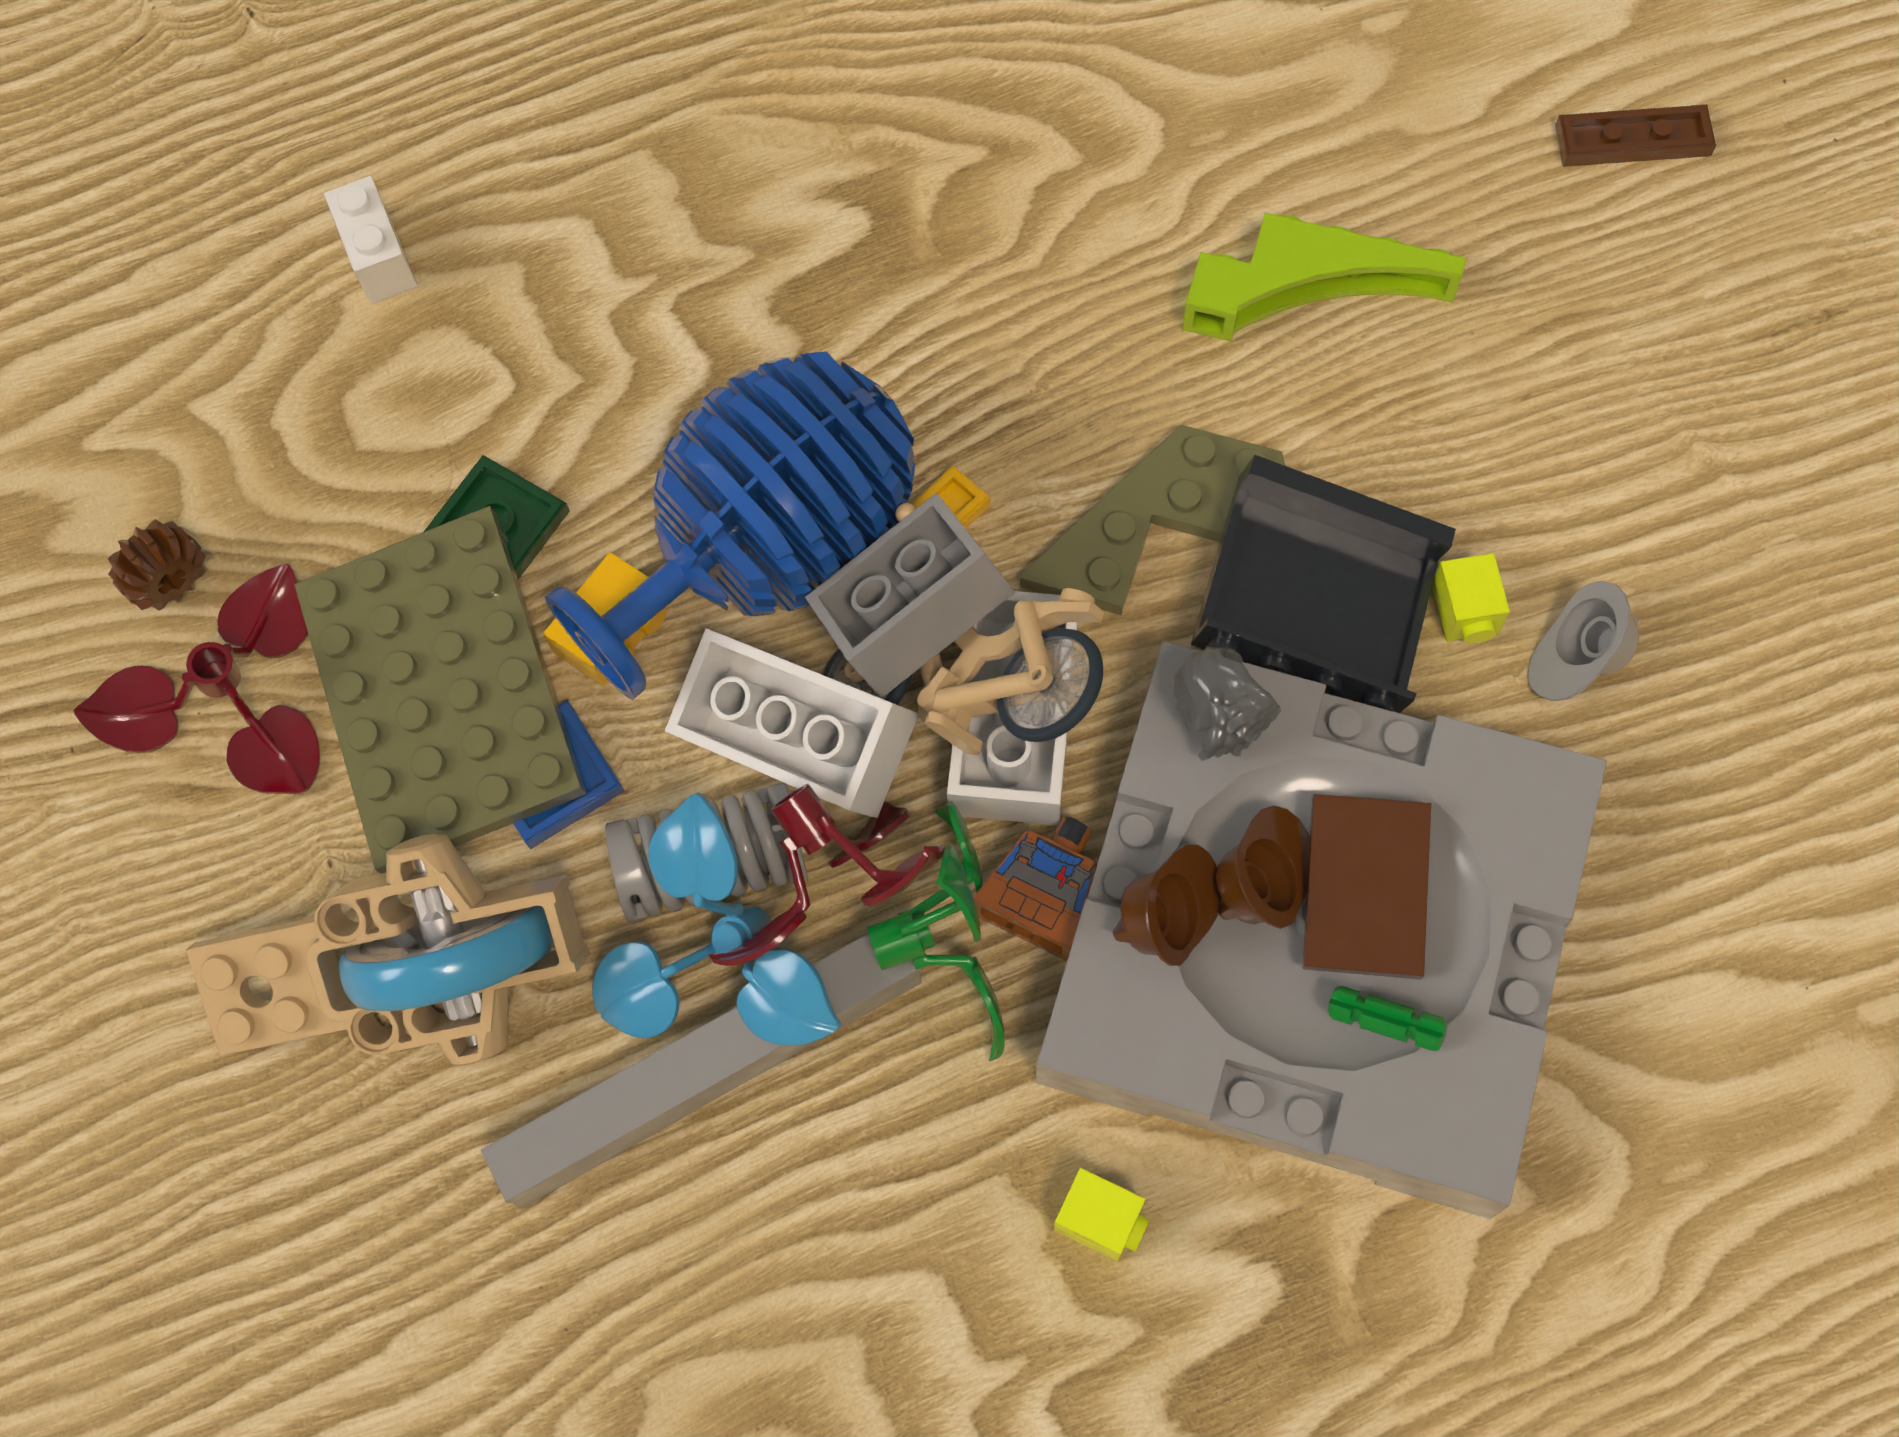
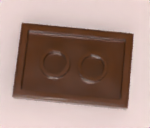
[1302,794,1431,980]

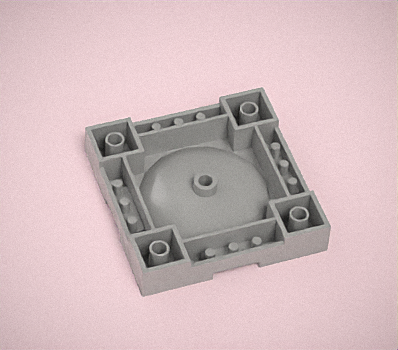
[1036,641,1607,1219]

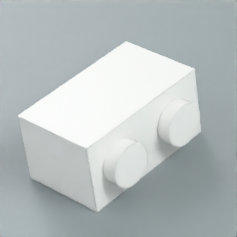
[324,176,418,304]

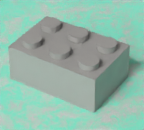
[805,493,1016,698]

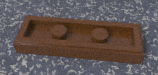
[1555,104,1716,167]

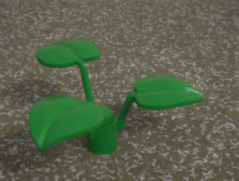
[867,802,1005,1061]

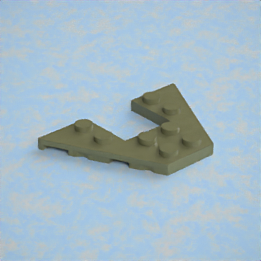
[1020,425,1286,616]

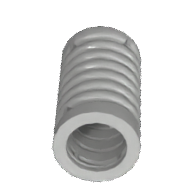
[605,782,808,922]

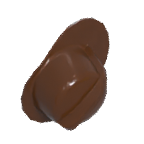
[1216,805,1310,929]
[1113,845,1221,966]

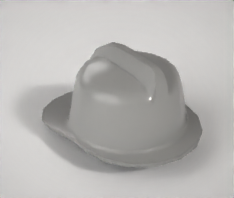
[1528,581,1639,701]

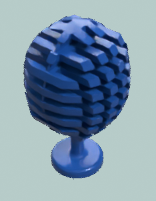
[545,351,915,700]

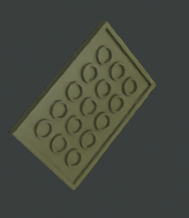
[294,506,587,874]

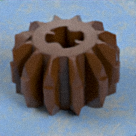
[108,519,206,611]

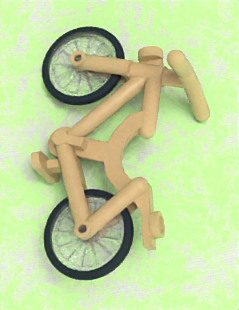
[823,503,1104,755]

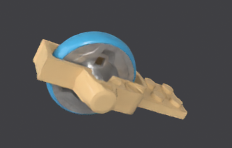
[186,834,590,1065]

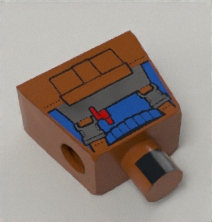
[974,816,1097,961]

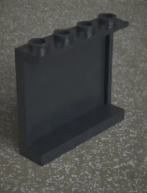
[1190,455,1456,713]

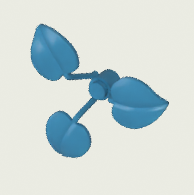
[592,793,841,1045]

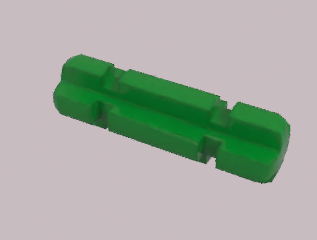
[1328,986,1447,1051]

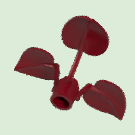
[74,564,320,795]
[708,783,945,966]

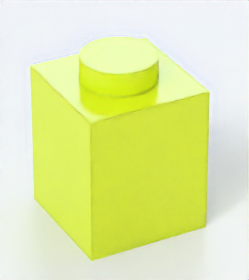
[1432,553,1510,644]
[1054,1167,1150,1262]

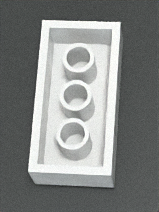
[947,591,1078,825]
[665,628,919,818]

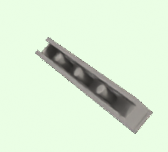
[481,934,922,1209]

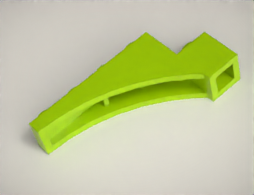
[1182,212,1466,342]

